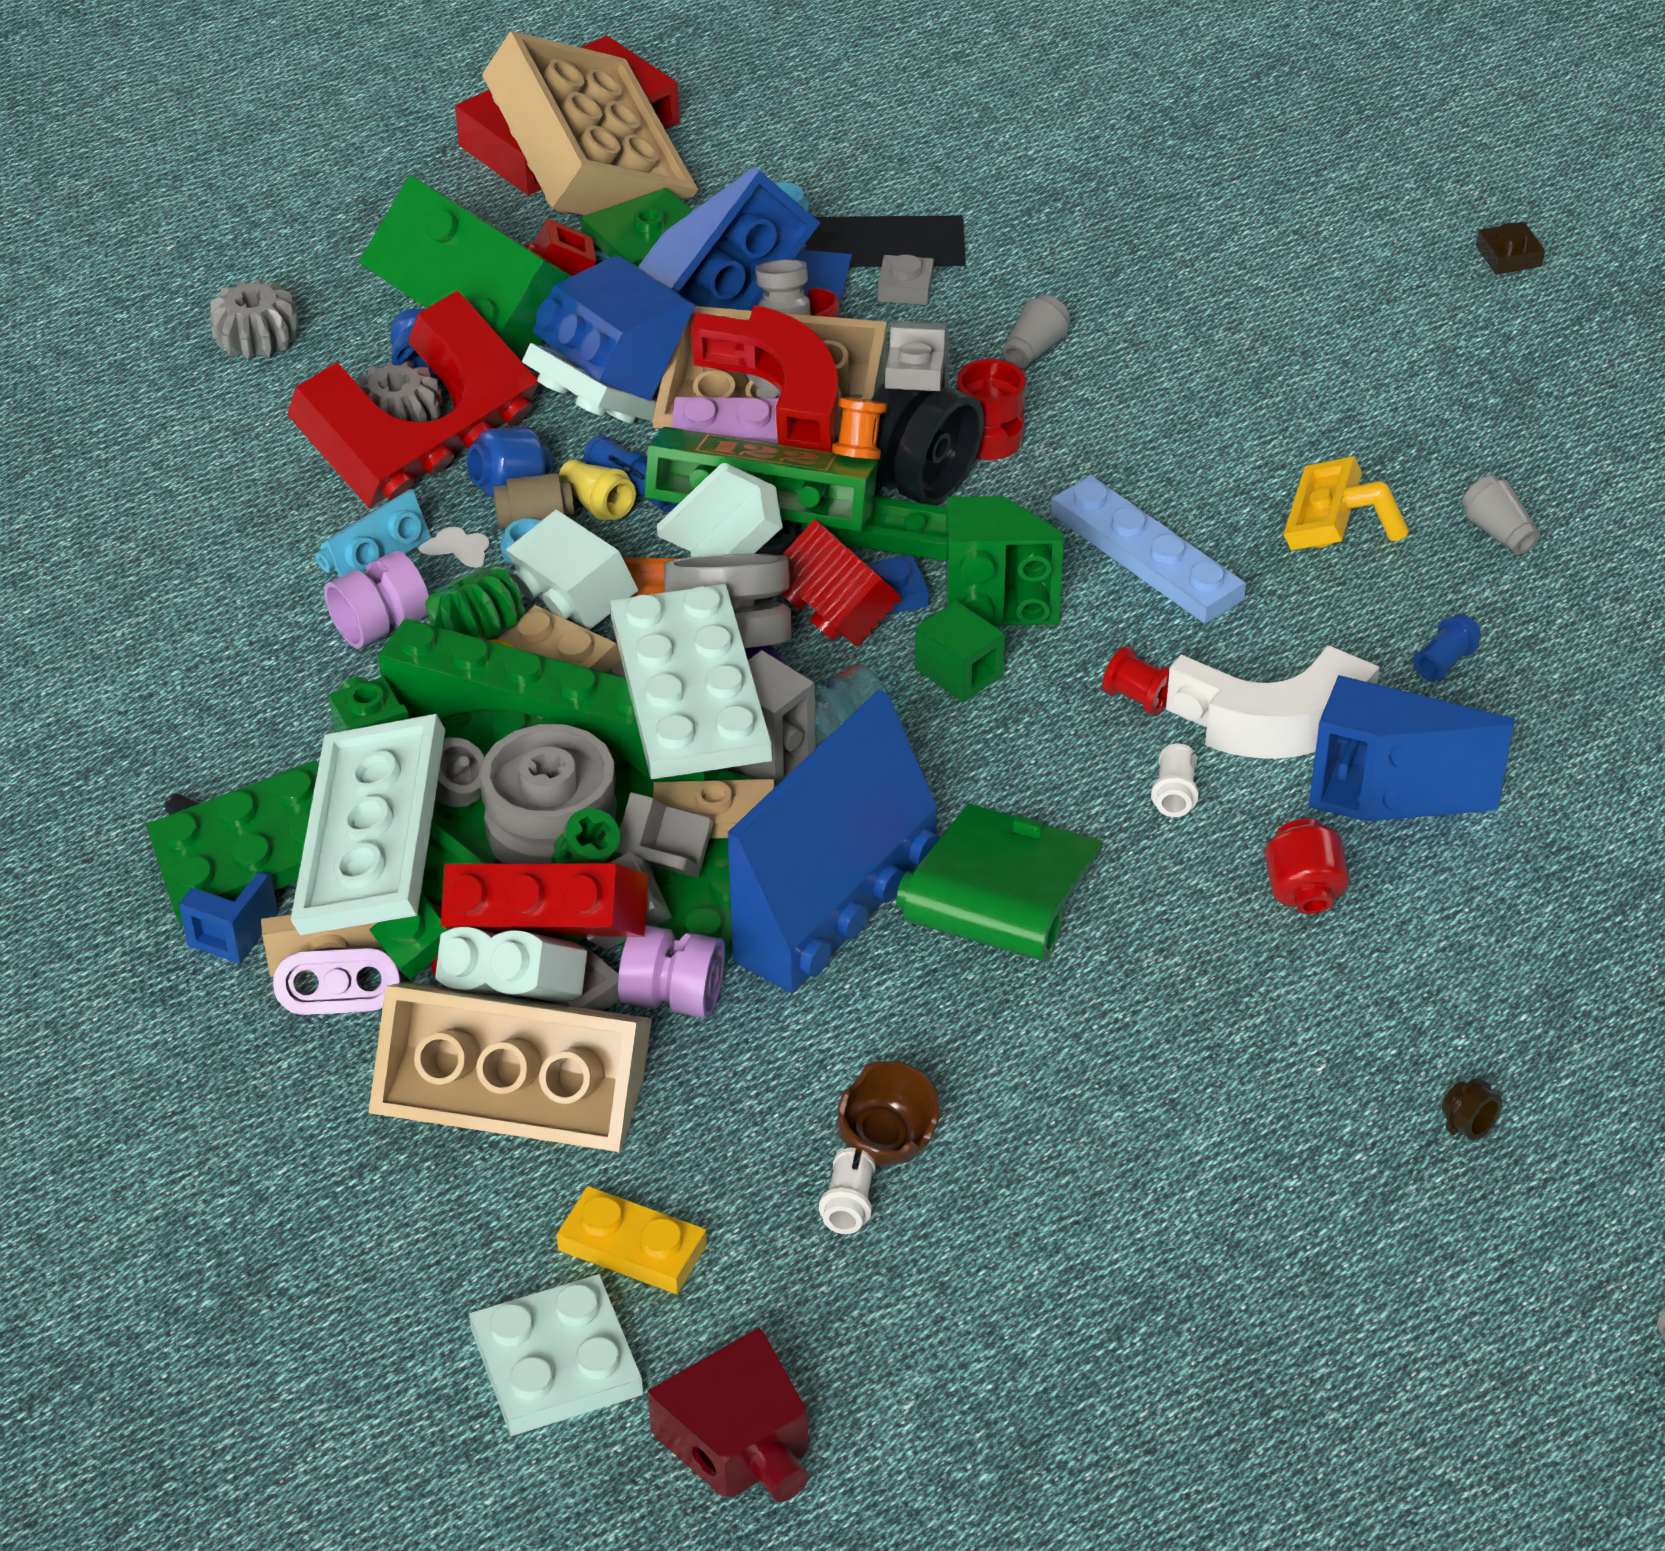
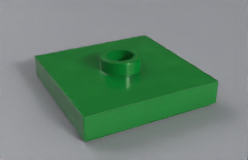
[580,188,693,266]

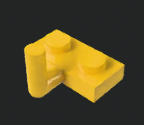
[1283,456,1409,551]

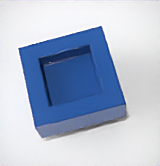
[866,555,929,615]

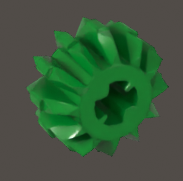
[425,566,525,640]

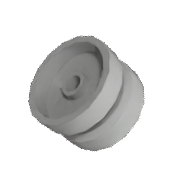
[664,554,792,649]
[480,724,619,864]

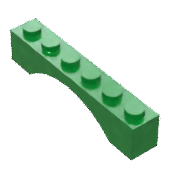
[378,618,721,782]

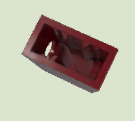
[647,1328,809,1502]

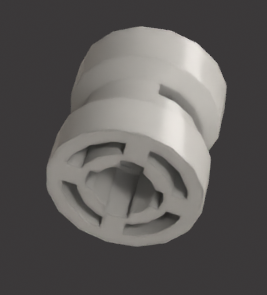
[755,259,811,315]

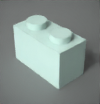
[506,510,638,630]

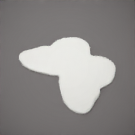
[418,527,489,568]

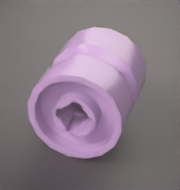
[324,550,429,649]
[618,925,725,1019]

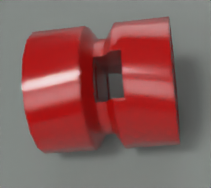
[956,358,1026,460]

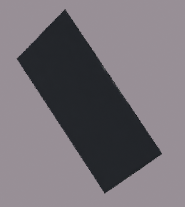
[806,215,966,267]

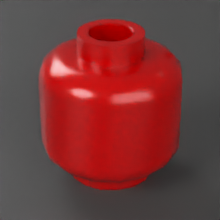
[1264,819,1350,914]

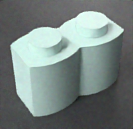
[435,927,587,1002]

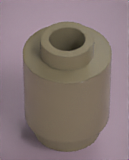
[493,473,574,530]

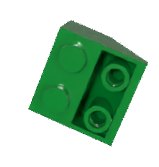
[945,496,1064,626]

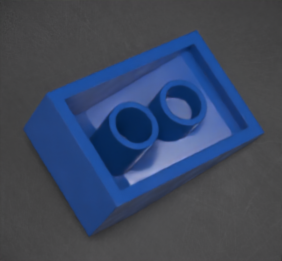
[638,167,820,311]

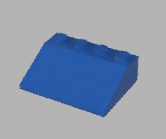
[728,689,940,994]

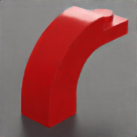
[691,305,839,452]

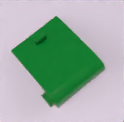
[896,803,1103,962]

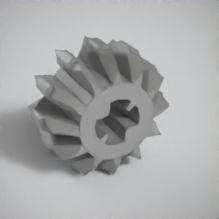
[210,278,298,361]
[355,361,442,422]

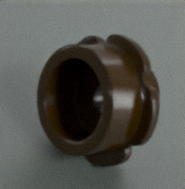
[1442,1078,1502,1140]

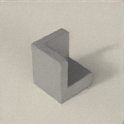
[615,792,713,878]

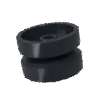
[871,382,984,506]

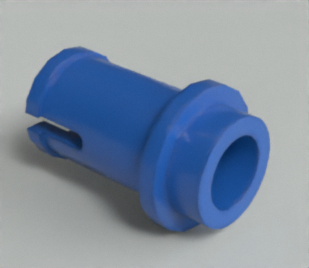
[1413,614,1481,682]

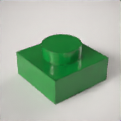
[369,893,450,980]

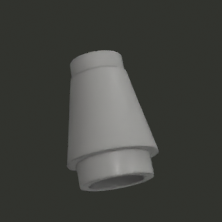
[1002,295,1070,369]
[1462,475,1540,555]

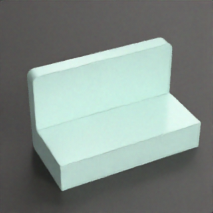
[656,463,782,557]

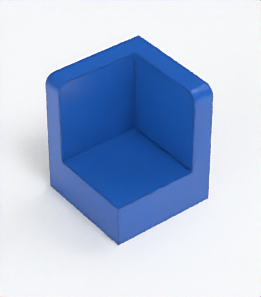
[179,871,278,964]

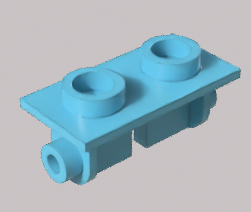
[315,489,431,577]

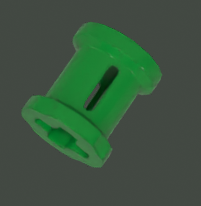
[551,808,620,864]

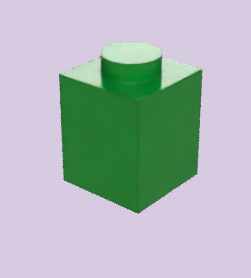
[915,600,1005,703]

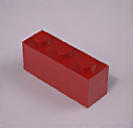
[441,863,649,937]

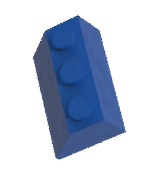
[532,255,695,401]

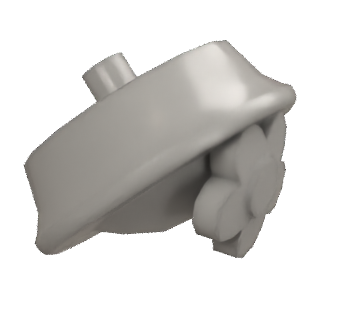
[435,737,484,808]

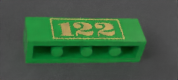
[644,426,878,532]

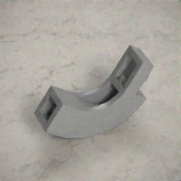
[885,320,949,391]

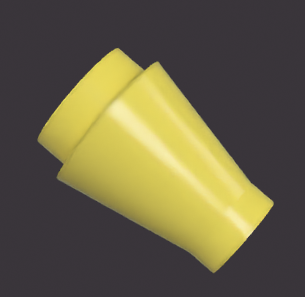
[559,459,636,521]

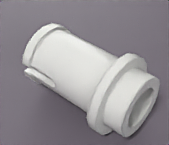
[1151,743,1199,817]
[819,1147,876,1234]

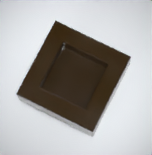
[1476,222,1545,275]

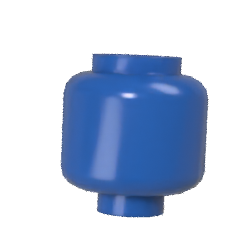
[467,427,551,498]

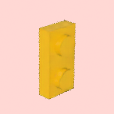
[556,1186,707,1295]

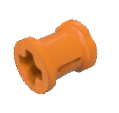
[832,397,887,459]

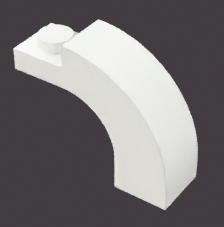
[1166,645,1380,759]

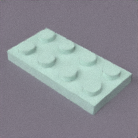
[610,584,772,779]
[291,714,445,936]

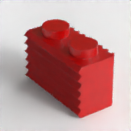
[781,519,901,646]

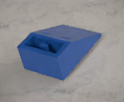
[1309,675,1515,822]

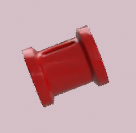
[1102,646,1170,717]

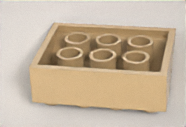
[482,30,698,215]
[652,306,888,442]

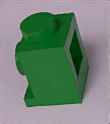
[328,676,409,732]

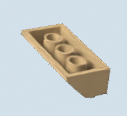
[368,982,652,1152]

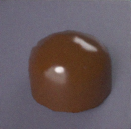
[836,1061,940,1167]

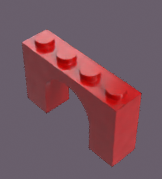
[455,35,679,196]
[287,290,539,508]

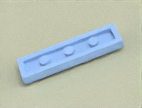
[1051,475,1246,624]

